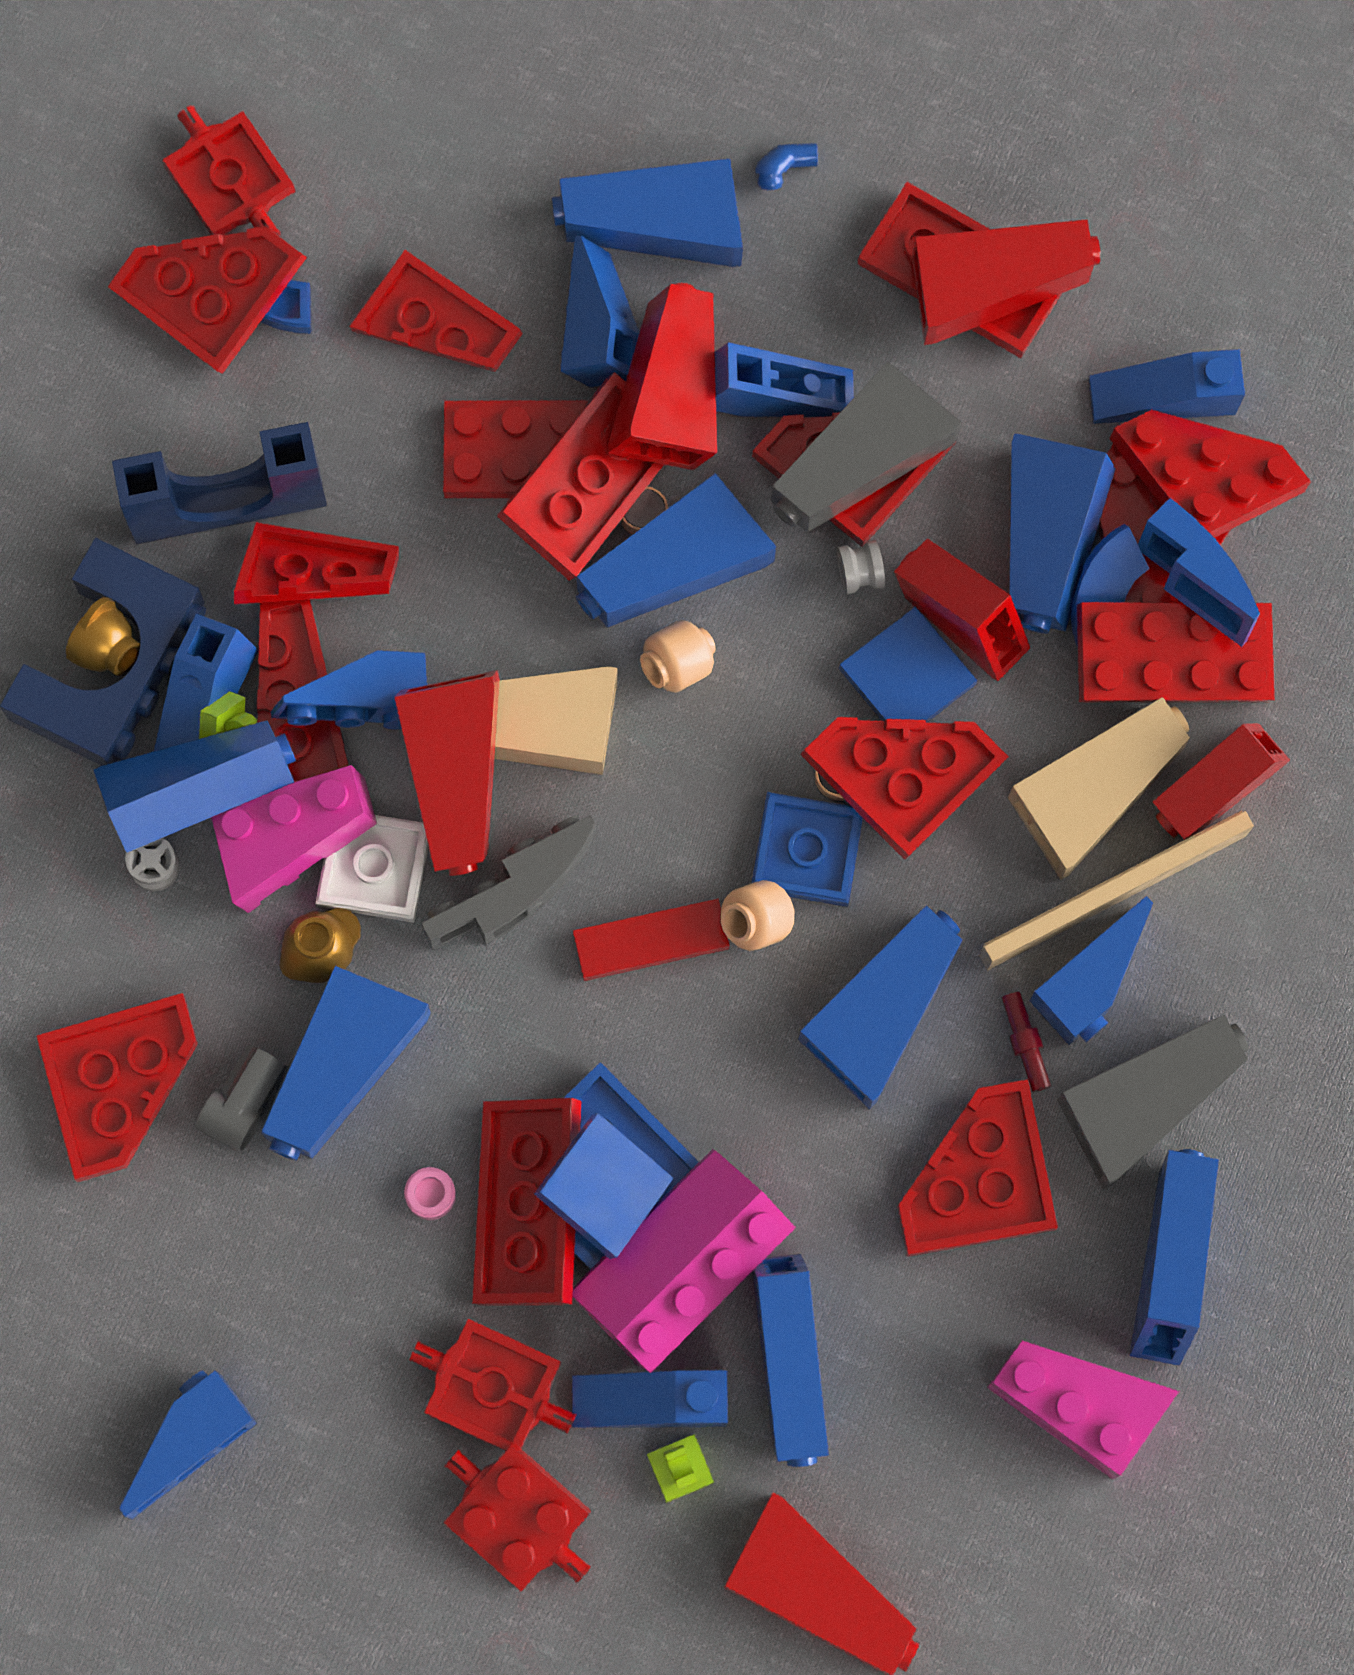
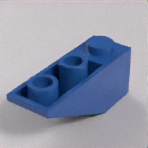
[561,235,639,387]
[154,614,259,751]
[271,650,427,730]

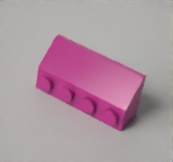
[572,1149,796,1373]

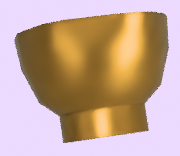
[65,597,140,676]
[279,908,361,983]

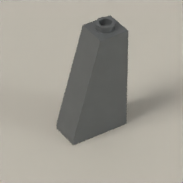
[771,361,962,532]
[1057,1014,1248,1190]

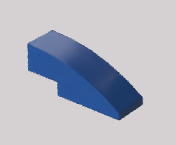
[1138,498,1260,647]

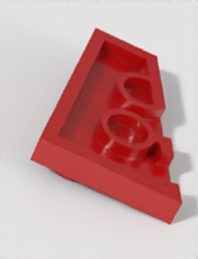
[349,250,523,372]
[234,522,399,604]

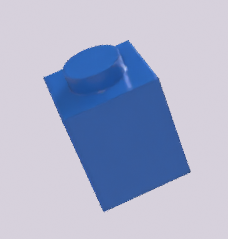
[715,342,854,417]
[1089,349,1245,424]
[1029,896,1153,1045]
[119,1370,257,1519]
[572,1370,728,1428]

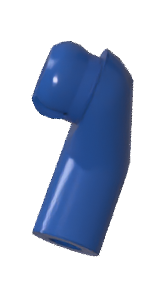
[755,143,818,190]

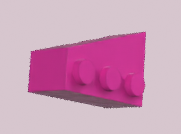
[211,765,377,913]
[987,1341,1179,1480]

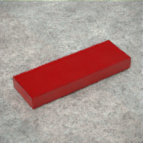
[573,898,730,981]

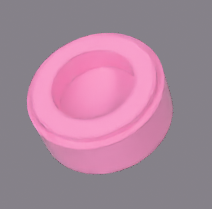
[404,1167,456,1220]

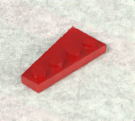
[257,599,349,783]

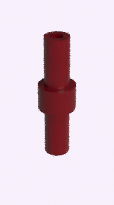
[1001,991,1051,1093]

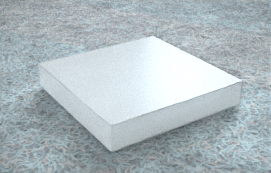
[315,815,429,923]

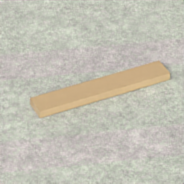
[979,810,1254,971]

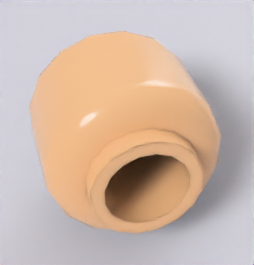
[640,620,715,693]
[721,880,794,951]

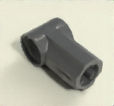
[195,1044,287,1153]

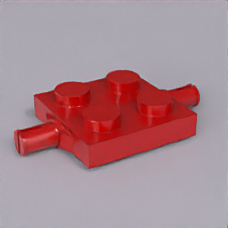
[162,106,295,236]
[409,1318,577,1451]
[443,1442,591,1592]

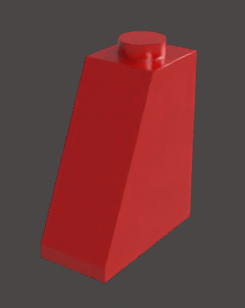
[894,538,1031,682]
[1153,723,1290,840]

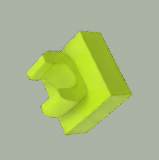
[199,691,257,739]
[647,1434,714,1504]

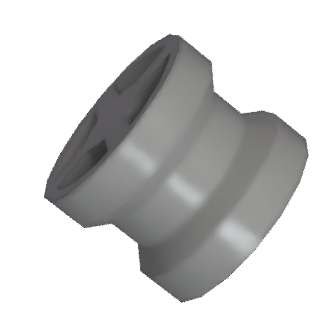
[837,540,885,595]
[125,838,180,892]

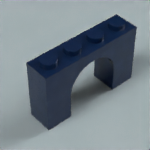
[112,422,327,544]
[0,537,206,766]

